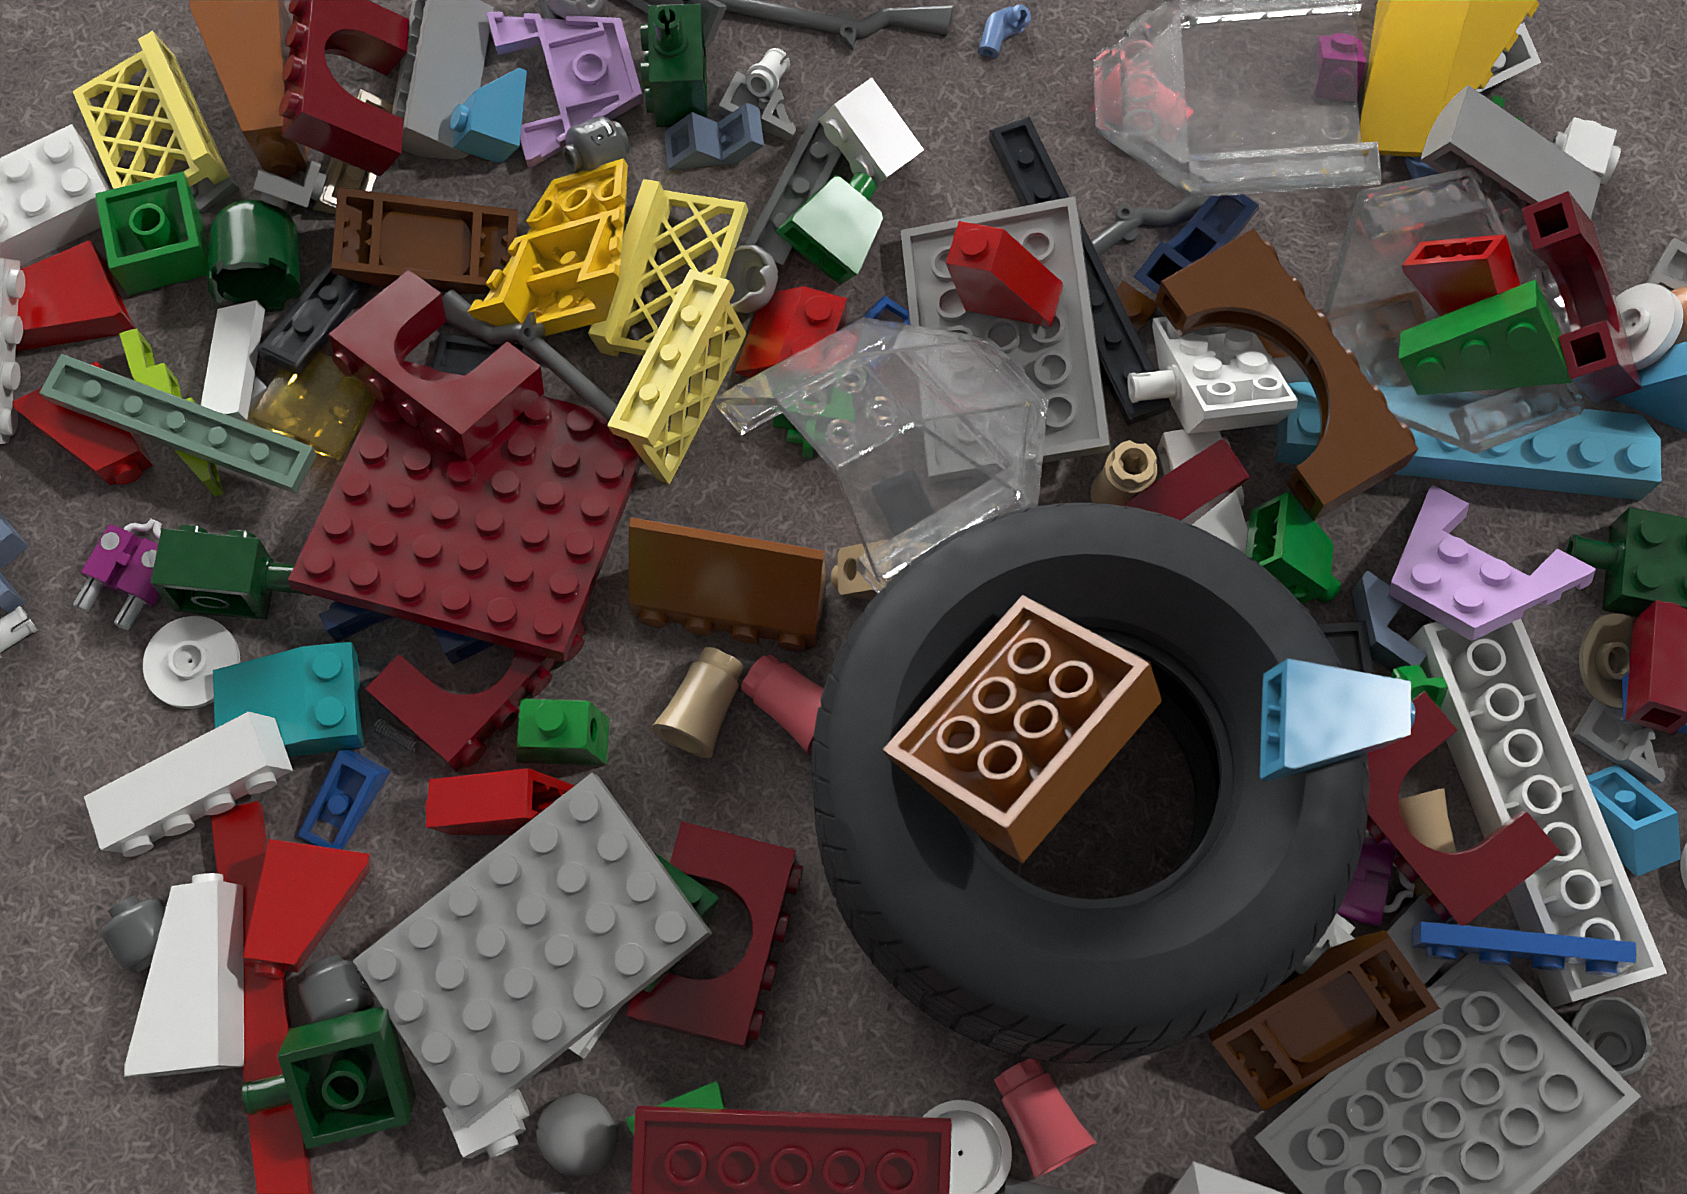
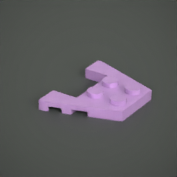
[487,11,643,168]
[1389,485,1596,641]

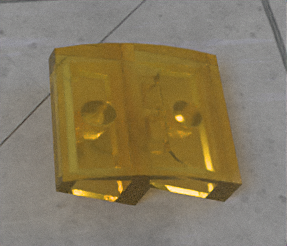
[250,352,376,460]

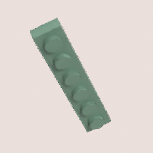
[39,354,317,495]

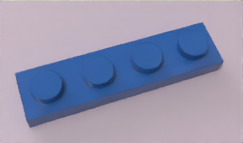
[1412,922,1636,976]

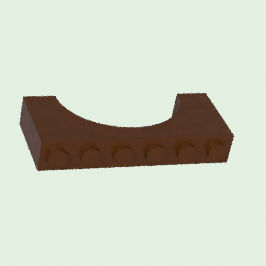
[1155,228,1419,521]

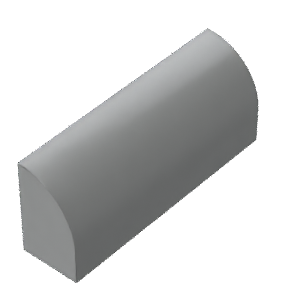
[392,0,494,160]
[1420,85,1602,233]

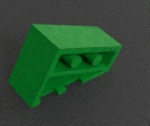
[1398,279,1573,396]

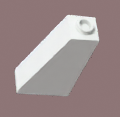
[124,873,244,1077]

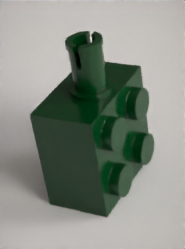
[640,4,708,127]
[1565,507,1687,617]
[150,525,312,620]
[242,1007,416,1149]

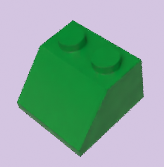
[95,171,210,295]

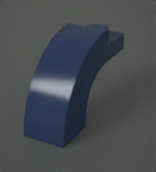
[1133,179,1259,295]

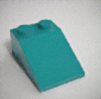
[213,642,364,757]

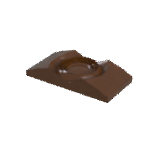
[331,187,518,294]
[1209,930,1440,1111]

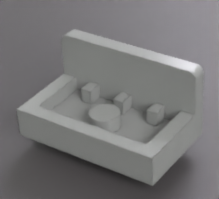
[253,159,327,209]

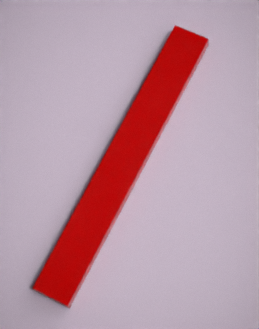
[210,801,314,1194]

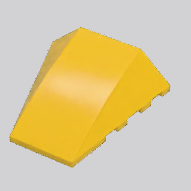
[1356,0,1540,157]
[467,159,628,336]

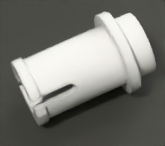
[746,48,790,97]
[0,606,38,658]

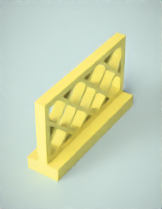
[73,31,230,189]
[588,179,748,357]
[607,269,747,485]

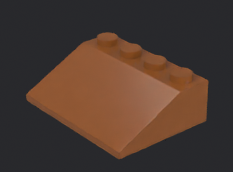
[629,517,826,652]
[883,596,1162,863]

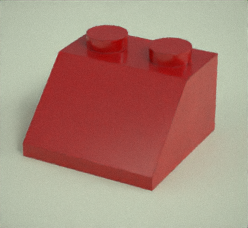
[735,286,847,398]

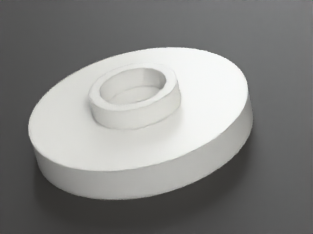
[1616,283,1683,371]
[143,616,240,709]
[923,1100,1012,1194]

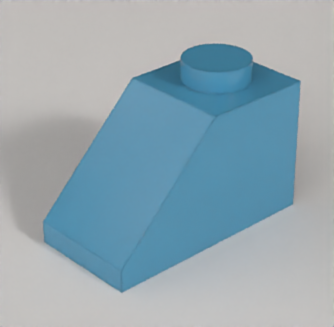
[450,68,527,162]
[1586,764,1681,877]

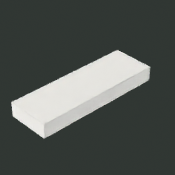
[201,300,265,421]

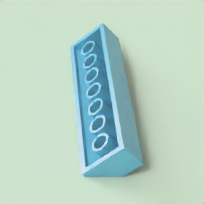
[1276,382,1661,500]

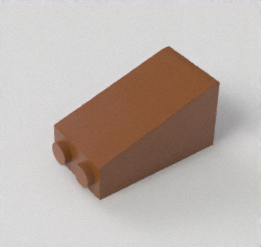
[189,0,309,178]

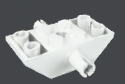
[1127,317,1309,434]

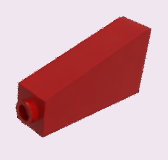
[16,240,135,352]

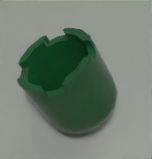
[207,200,300,312]

